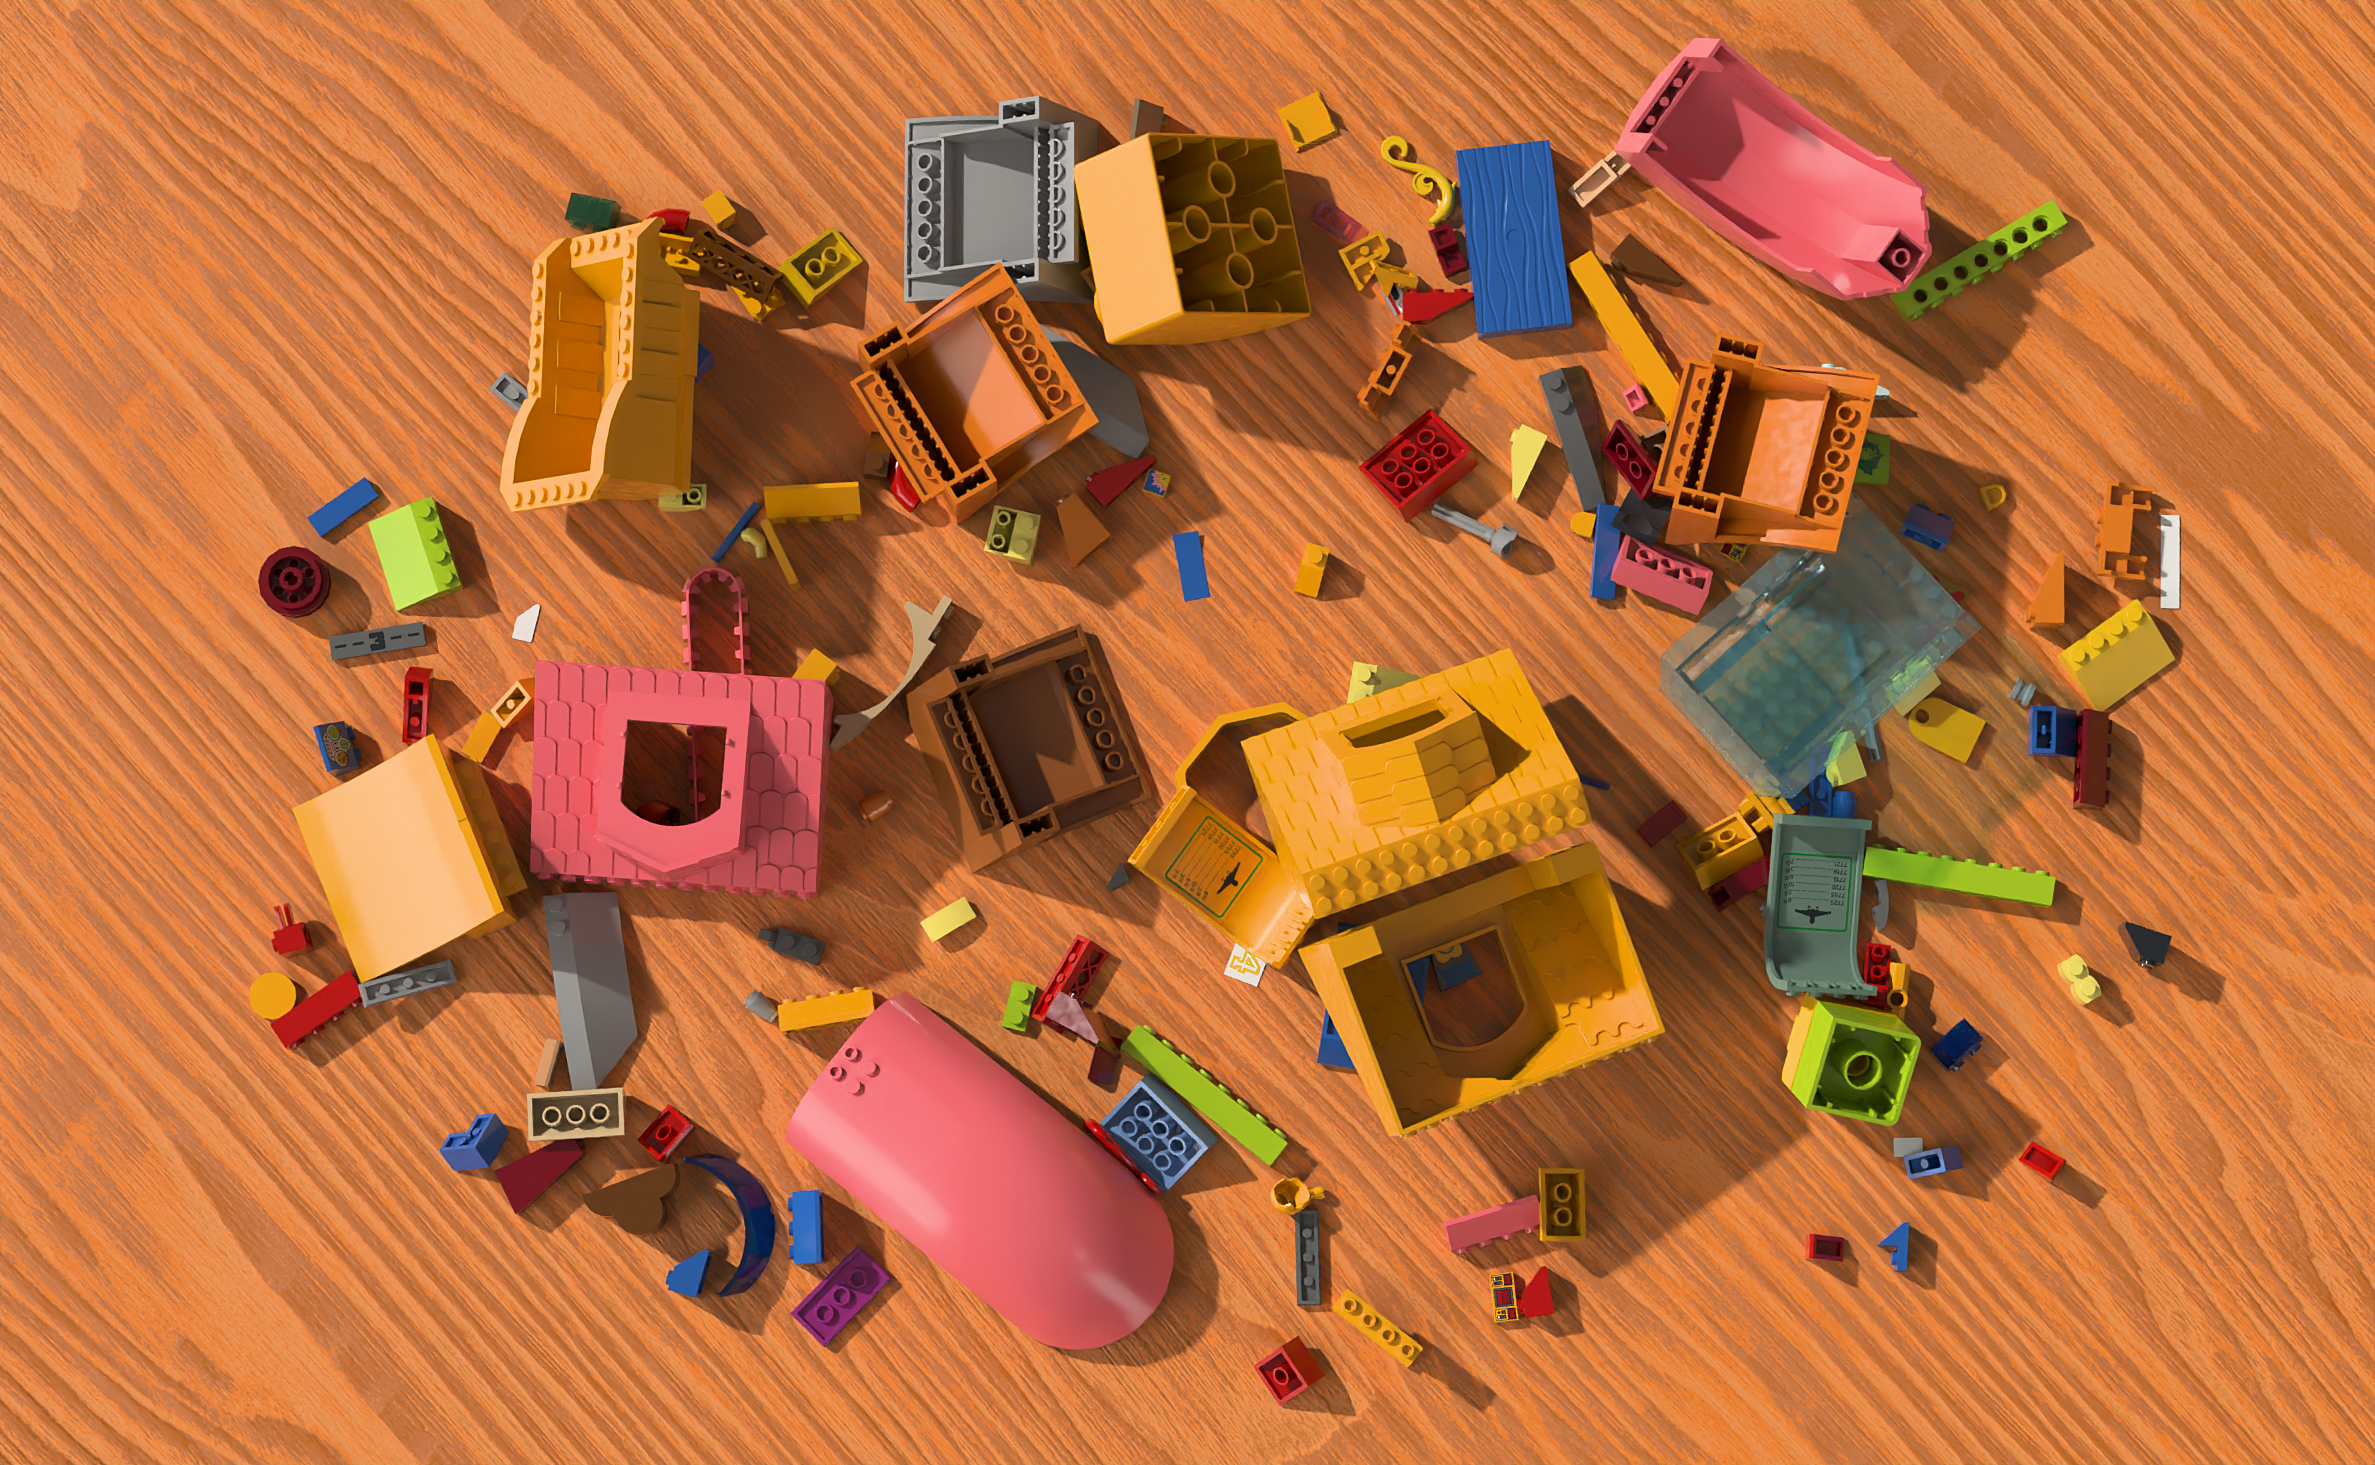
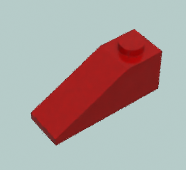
[1085,455,1157,509]
[402,666,433,744]

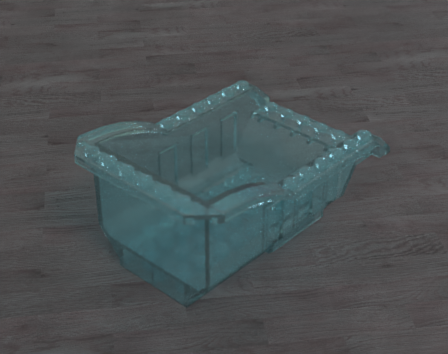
[1660,490,1982,798]

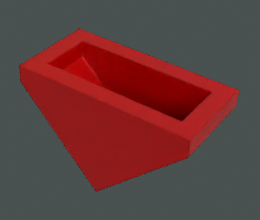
[2019,1141,2067,1182]
[1805,1234,1844,1262]

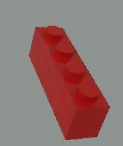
[270,970,363,1050]

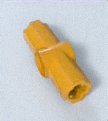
[1885,962,1911,1022]

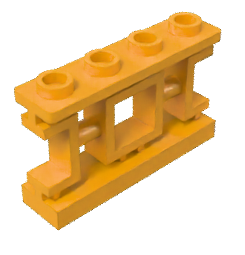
[1331,1289,1423,1368]

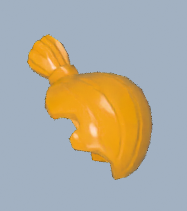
[1270,1178,1325,1215]

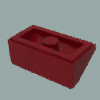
[1087,1036,1123,1086]

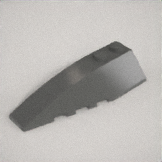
[1538,365,1607,512]

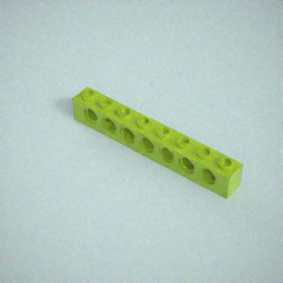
[1890,199,2068,321]

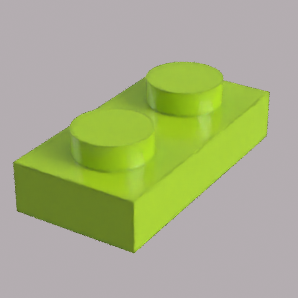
[1002,980,1037,1032]

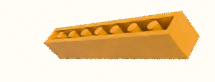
[1566,250,1681,424]

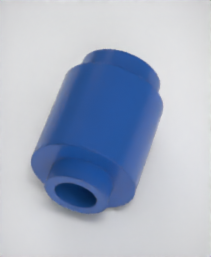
[1832,791,1857,819]

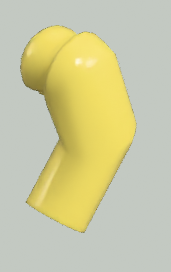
[741,527,768,559]

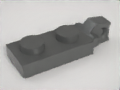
[758,927,826,966]

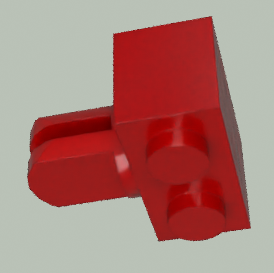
[271,903,315,959]

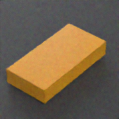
[461,711,503,764]

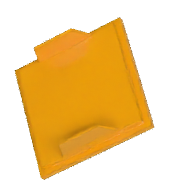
[1277,91,1339,152]

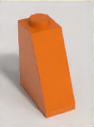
[1056,493,1111,569]

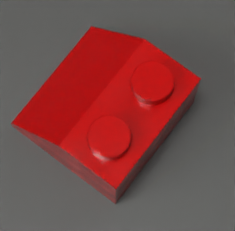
[1253,1336,1325,1406]

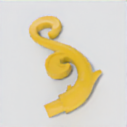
[1381,136,1457,227]

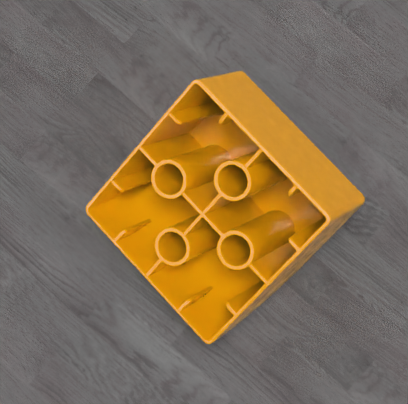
[1073,133,1311,345]

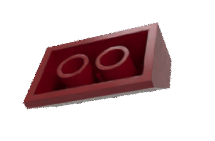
[1601,419,1659,501]

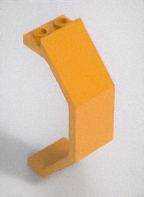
[1175,702,1309,790]

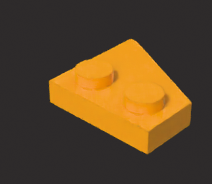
[1338,230,1391,291]

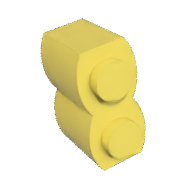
[2057,954,2101,1006]

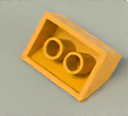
[1676,812,1765,890]
[1539,1168,1586,1242]

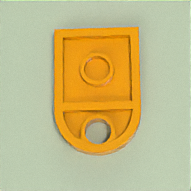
[1908,698,1986,764]

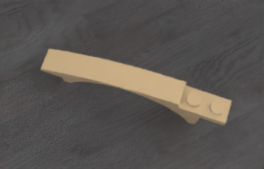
[830,595,954,751]

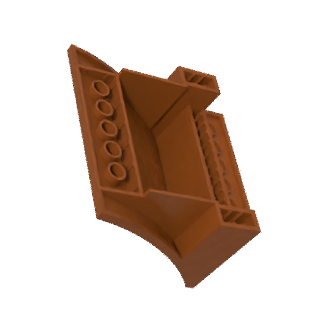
[900,624,1153,873]

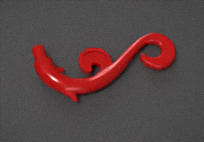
[1083,1118,1162,1195]

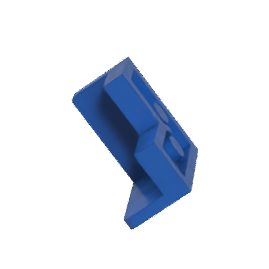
[439,1113,509,1171]

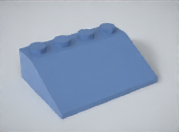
[1100,1072,1218,1194]

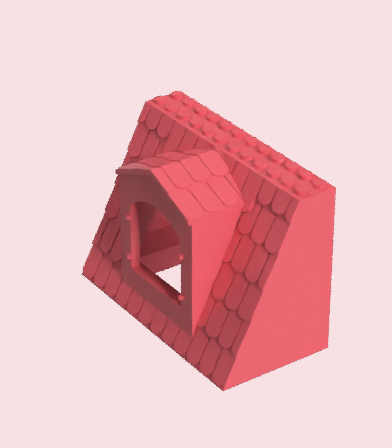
[530,660,835,900]

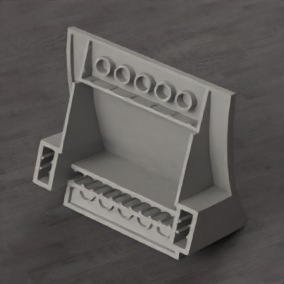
[904,96,1098,304]

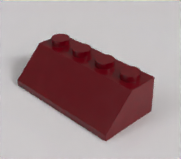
[2073,709,2112,810]

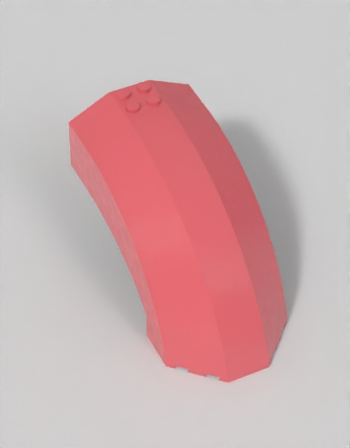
[1614,38,1932,301]

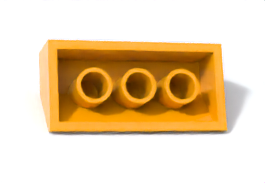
[764,482,862,525]
[778,986,876,1035]

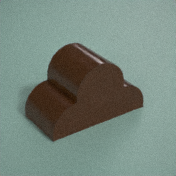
[582,1162,680,1237]

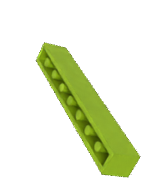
[1862,844,2056,908]
[1120,1025,1288,1167]

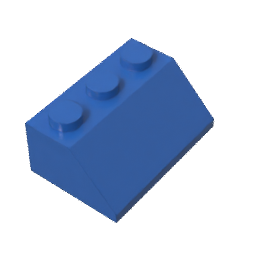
[788,1190,825,1265]

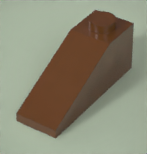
[1609,233,1683,288]

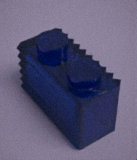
[1927,1018,1984,1072]

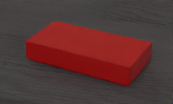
[1636,800,1688,848]

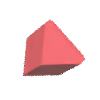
[1622,383,1651,414]

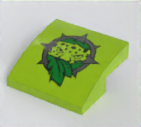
[1853,434,1890,485]

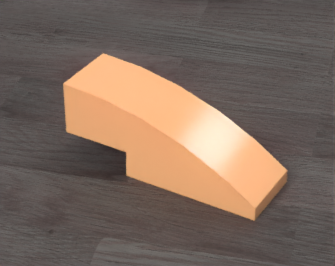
[1568,150,1633,208]

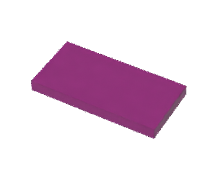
[790,1245,892,1347]

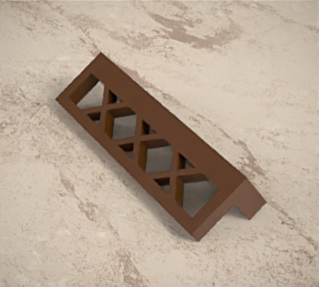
[686,227,784,303]

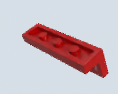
[1030,934,1110,1035]

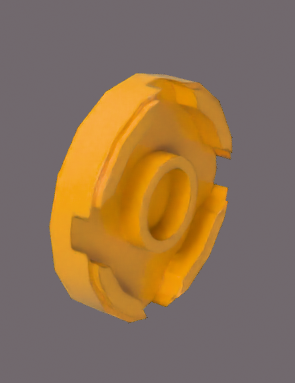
[249,972,297,1020]

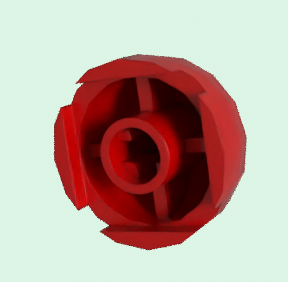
[635,800,680,826]

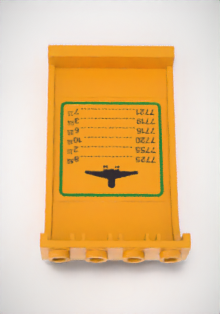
[1127,784,1318,969]

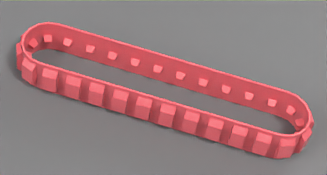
[681,564,752,824]

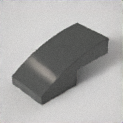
[1871,879,1889,932]

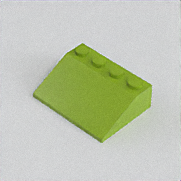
[368,497,464,612]

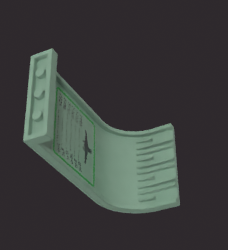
[1764,813,1877,1000]

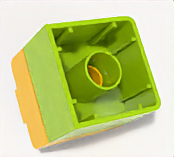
[1782,992,1921,1126]

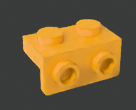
[659,232,705,277]
[730,272,786,322]

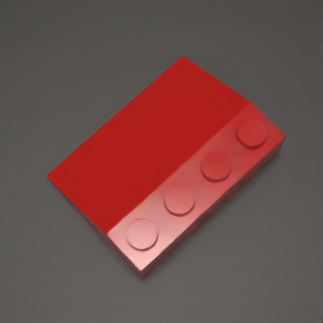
[1358,409,1479,523]

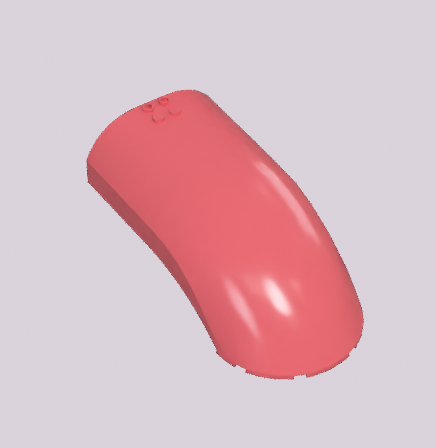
[785,991,1175,1350]

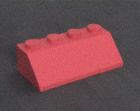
[1610,534,1714,615]
[1443,1194,1540,1254]

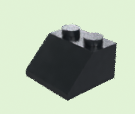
[2117,921,2172,970]

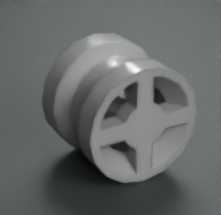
[2009,678,2036,707]

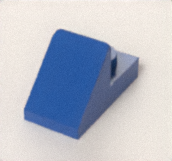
[1877,1222,1909,1271]

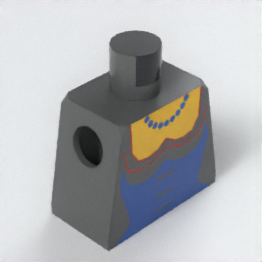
[1430,942,1483,992]

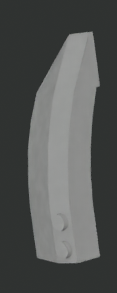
[1039,324,1150,460]
[543,892,638,1091]

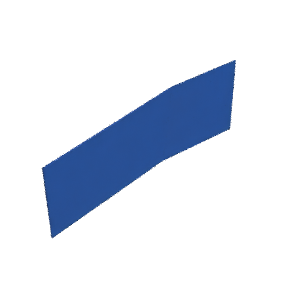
[1173,531,1210,601]

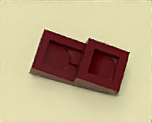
[1428,223,1467,278]

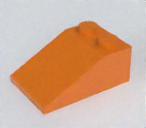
[2025,552,2064,630]

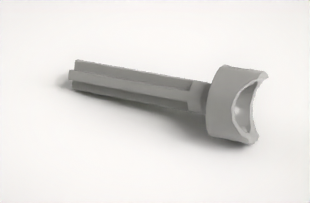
[1431,502,1520,560]

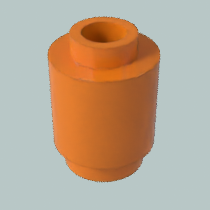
[857,789,894,822]

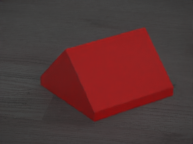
[637,1104,697,1164]

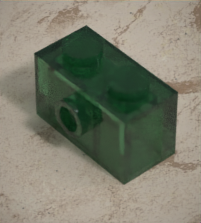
[565,192,622,233]

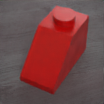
[1517,1266,1554,1319]

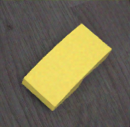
[921,897,976,943]

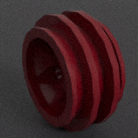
[258,546,332,619]

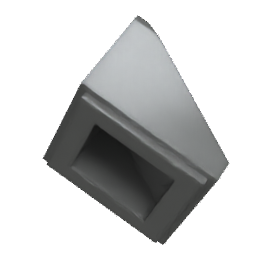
[1107,864,1130,893]

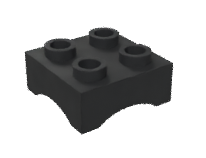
[1611,488,1673,547]

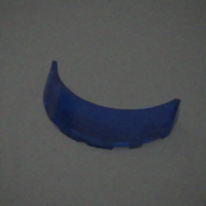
[684,1153,775,1298]

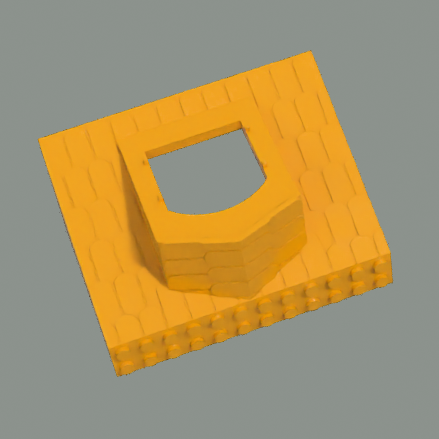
[1241,648,1593,919]
[1297,840,1666,1139]

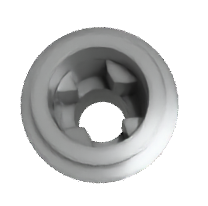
[743,989,778,1023]

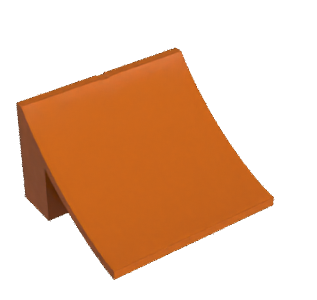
[850,262,1099,525]
[1652,332,1880,554]

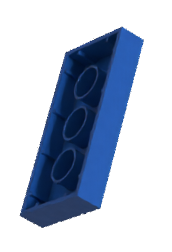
[1455,140,1572,339]

